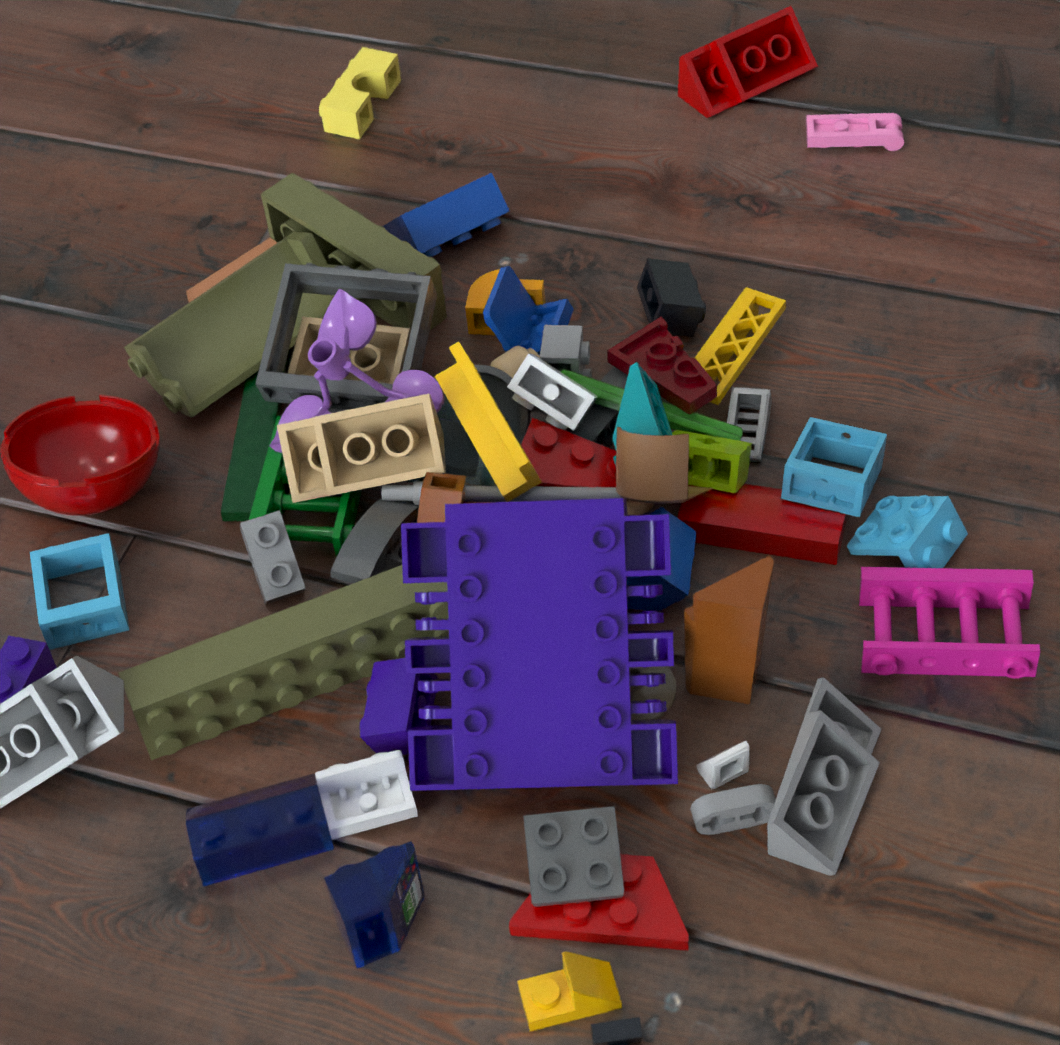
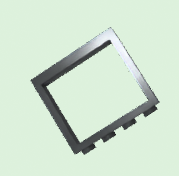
[255,262,437,410]

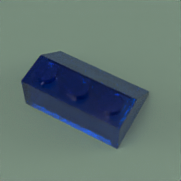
[185,774,334,886]

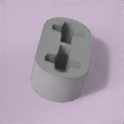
[690,784,776,835]

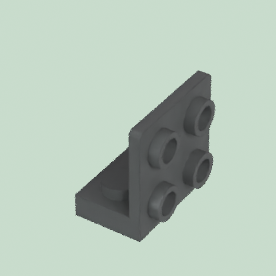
[524,806,624,907]

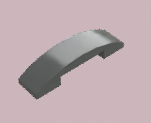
[331,498,419,583]

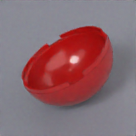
[0,395,160,516]

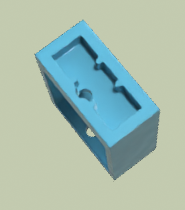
[781,417,887,517]
[30,533,130,650]

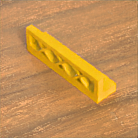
[695,287,786,405]
[435,341,542,502]

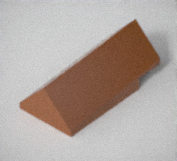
[684,555,774,705]

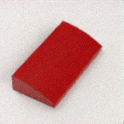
[677,483,848,565]

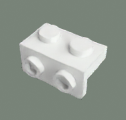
[315,750,418,840]

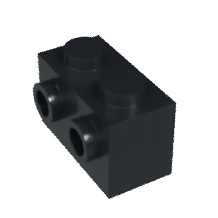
[637,258,706,337]

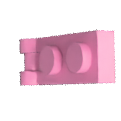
[806,113,904,151]

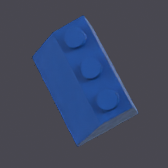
[383,173,510,257]

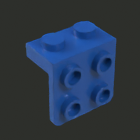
[483,266,574,356]

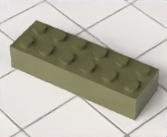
[261,172,447,330]

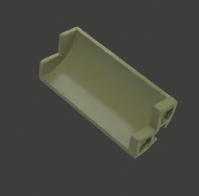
[124,231,360,417]

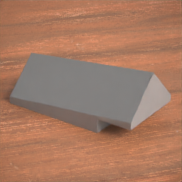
[0,656,124,808]
[767,677,881,875]

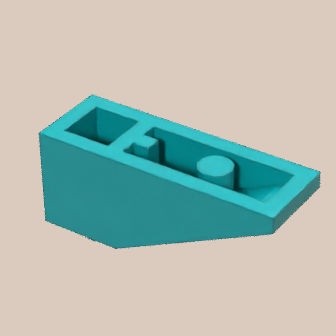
[612,362,672,465]

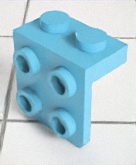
[847,495,968,568]

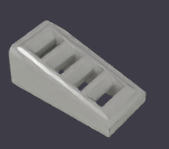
[727,387,772,462]

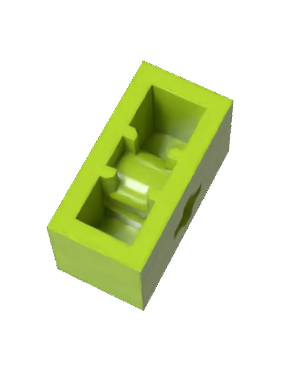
[672,430,752,493]

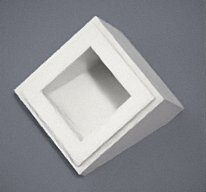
[696,741,750,789]

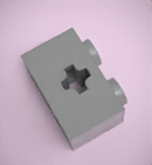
[240,510,305,605]

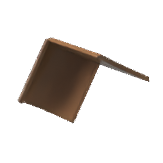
[616,427,713,503]

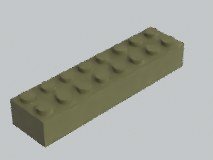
[118,565,449,760]

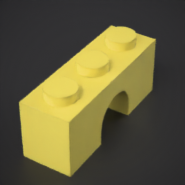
[319,47,401,139]

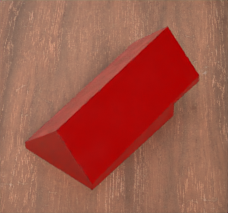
[678,6,818,118]

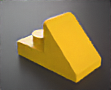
[518,952,622,1032]

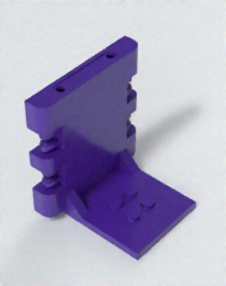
[401,498,678,791]

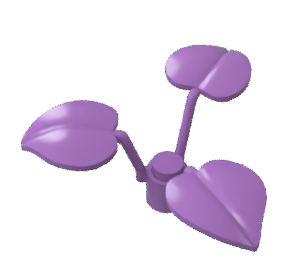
[269,289,445,453]

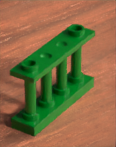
[249,416,362,557]

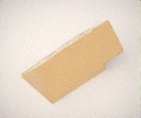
[277,393,446,503]

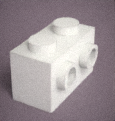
[507,354,598,431]

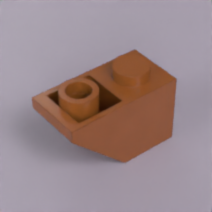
[417,472,466,523]

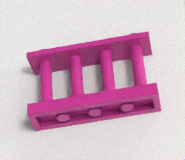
[859,567,1040,679]

